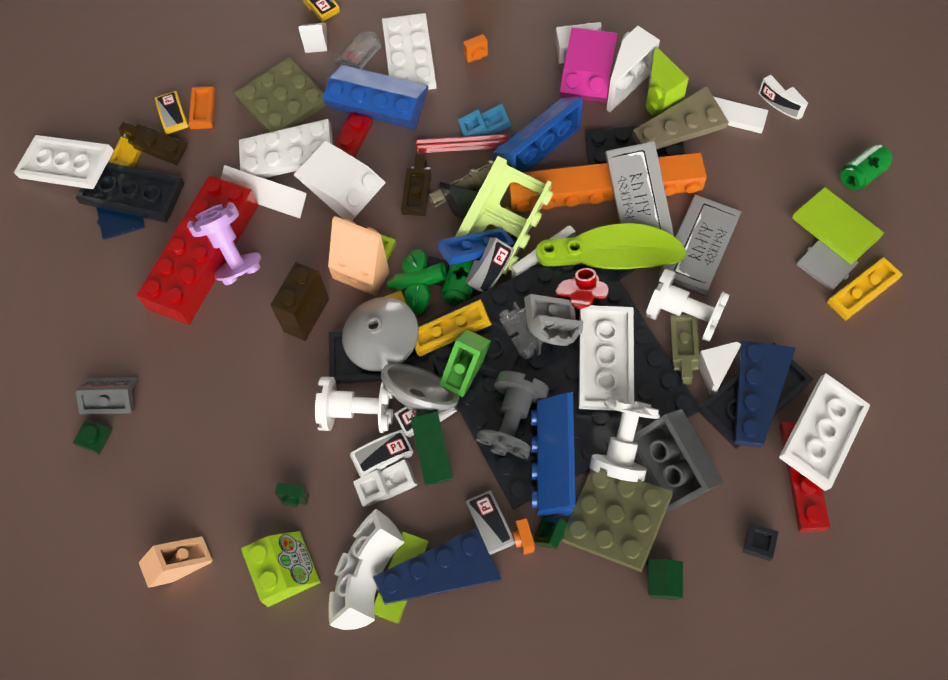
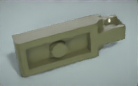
[670,314,700,385]

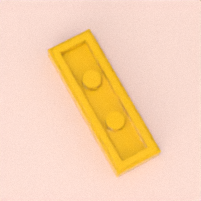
[827,257,903,321]
[415,299,492,356]

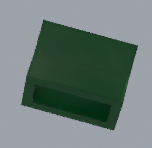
[648,559,683,601]

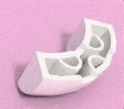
[329,509,404,630]

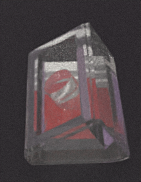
[334,32,382,69]

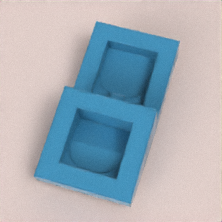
[458,104,512,136]

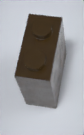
[270,262,329,341]

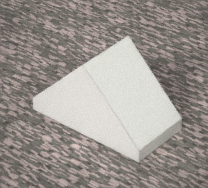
[299,22,327,53]
[699,342,741,396]

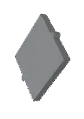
[796,240,859,292]

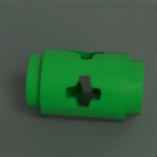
[840,145,893,191]
[441,259,480,306]

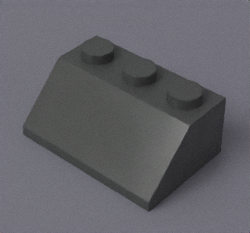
[633,409,724,513]

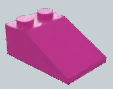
[560,27,618,104]

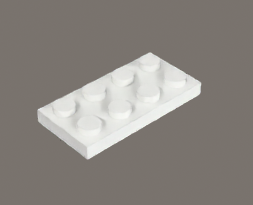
[382,13,437,90]
[239,119,333,178]
[14,135,114,189]
[578,305,634,411]
[779,373,870,491]

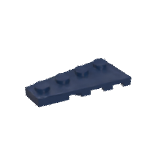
[734,340,796,448]
[373,528,502,605]

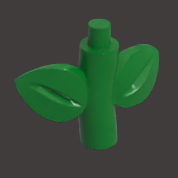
[386,249,447,317]

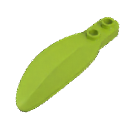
[536,223,686,269]

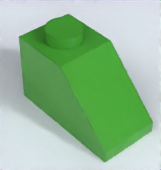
[439,329,491,397]

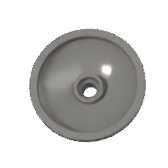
[342,297,419,371]
[381,363,459,412]

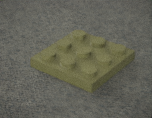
[234,57,327,133]
[562,467,673,572]

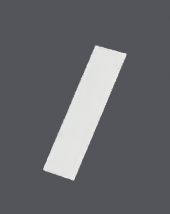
[221,165,307,218]

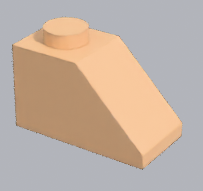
[138,536,213,588]

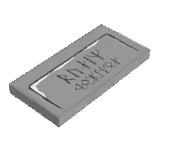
[605,141,674,236]
[658,194,742,295]

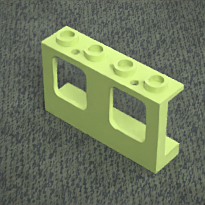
[455,156,554,275]

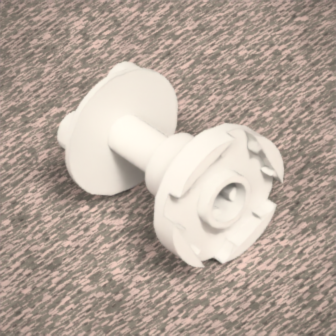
[646,269,730,342]
[315,377,393,433]
[589,396,660,482]

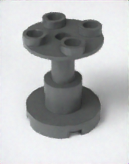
[476,371,550,459]

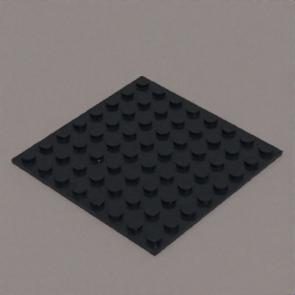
[418,247,699,510]

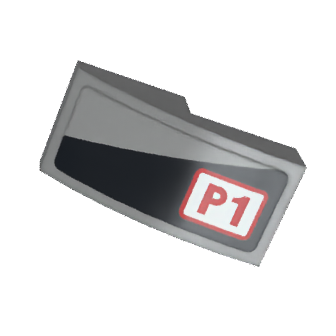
[465,237,514,293]
[465,490,515,555]

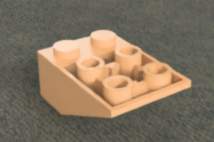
[328,216,390,296]

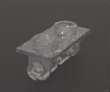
[499,302,543,359]

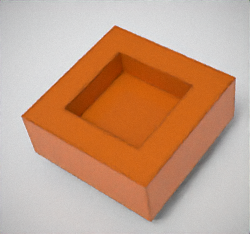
[463,34,488,63]
[512,518,535,555]

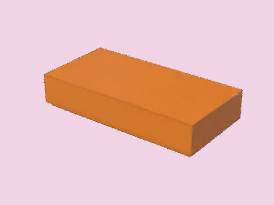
[188,86,216,129]

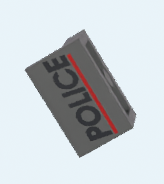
[75,377,139,414]

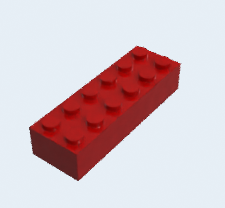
[136,175,259,325]

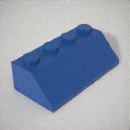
[323,65,429,130]
[493,97,583,173]
[531,393,575,516]

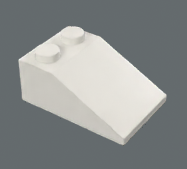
[606,26,660,112]
[294,141,386,221]

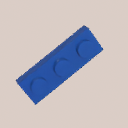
[437,228,515,265]

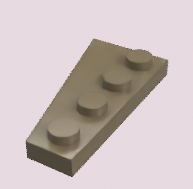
[632,86,729,150]

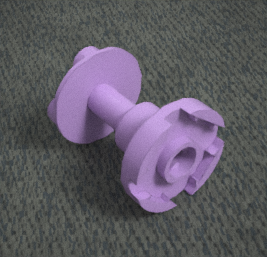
[187,203,261,285]

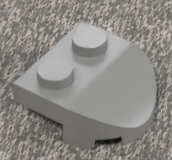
[524,294,583,346]

